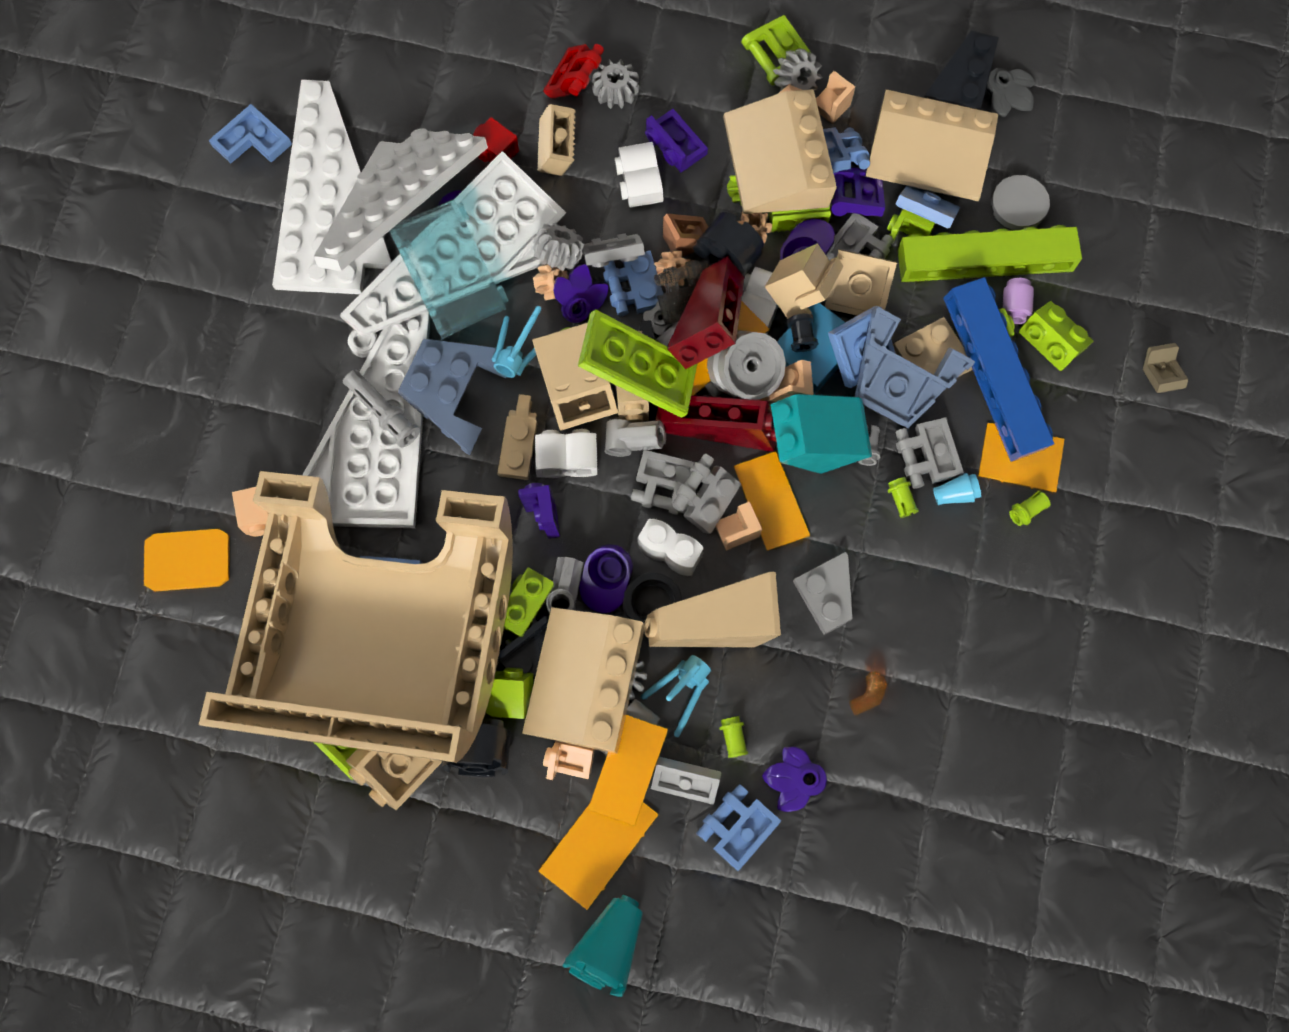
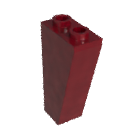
[667,256,745,369]
[656,396,777,452]

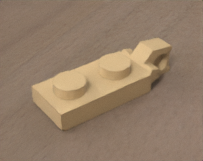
[498,394,538,480]

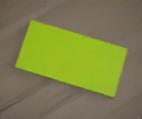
[578,309,698,418]

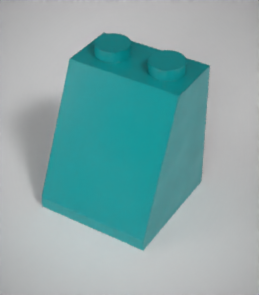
[771,394,872,474]

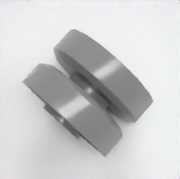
[707,330,786,400]

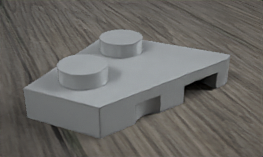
[793,552,852,635]

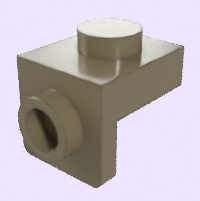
[1143,343,1188,393]

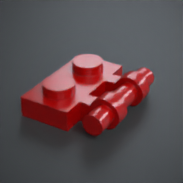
[543,44,604,99]

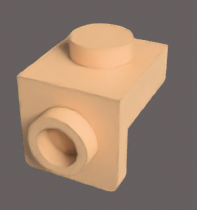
[543,741,595,780]

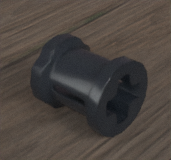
[787,313,819,352]

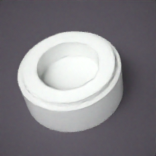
[348,330,378,358]

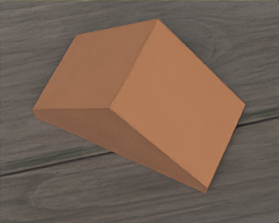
[663,214,708,257]

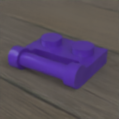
[831,167,885,217]

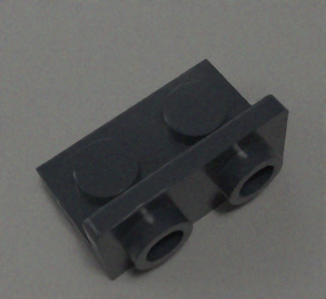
[498,616,549,680]

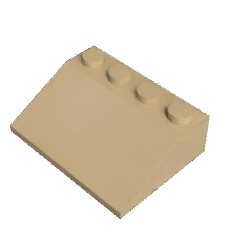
[723,89,837,214]
[866,90,998,201]
[522,607,644,754]

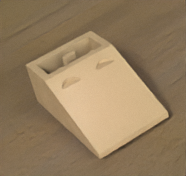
[532,322,618,431]

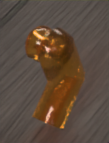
[849,671,887,715]

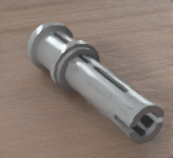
[343,370,420,448]

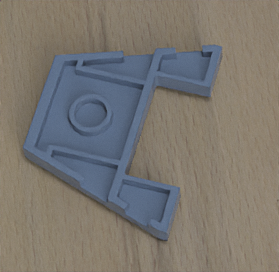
[855,306,975,428]
[398,339,506,455]

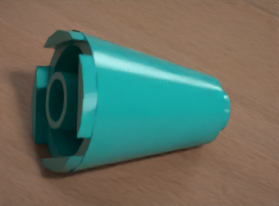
[562,895,643,997]

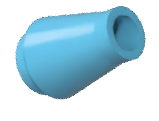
[933,473,981,505]

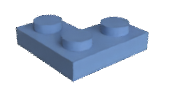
[209,104,292,163]

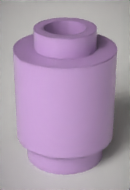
[1003,278,1034,324]

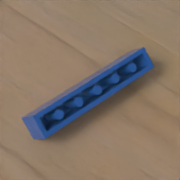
[943,277,1054,462]

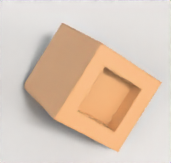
[816,71,855,124]
[715,502,762,551]

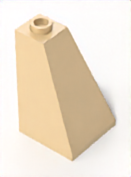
[644,572,781,647]

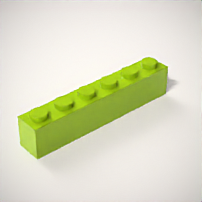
[897,225,1082,282]

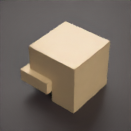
[765,243,843,319]

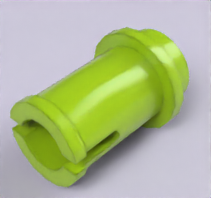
[887,477,919,518]
[1009,490,1051,526]
[719,716,748,758]

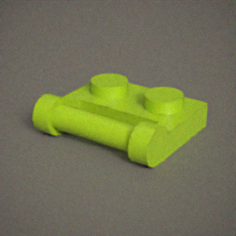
[741,15,811,86]

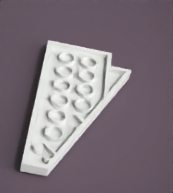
[272,80,391,294]
[314,128,488,271]
[340,151,566,337]
[303,310,431,528]

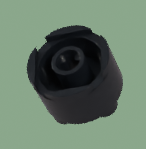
[693,212,764,276]
[442,719,511,777]

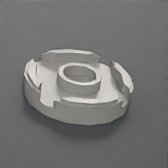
[991,175,1050,230]

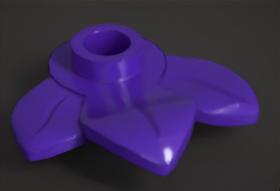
[553,264,608,323]
[762,747,827,812]

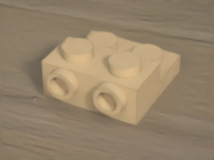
[346,749,442,810]

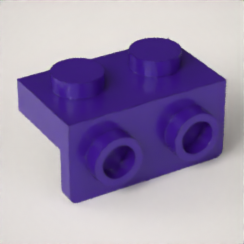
[645,109,708,173]

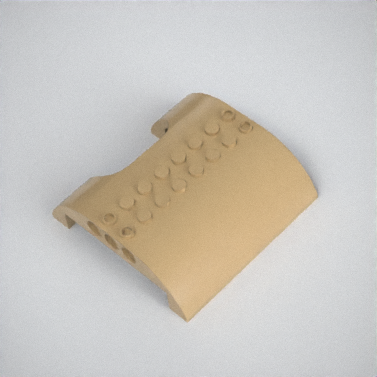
[199,471,513,763]

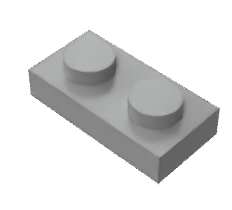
[651,757,721,805]

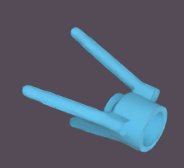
[491,306,542,378]
[641,655,711,737]

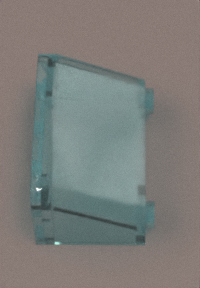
[389,199,509,339]

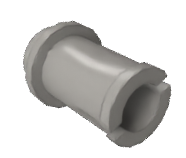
[859,425,881,466]

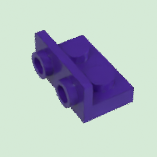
[518,483,560,539]

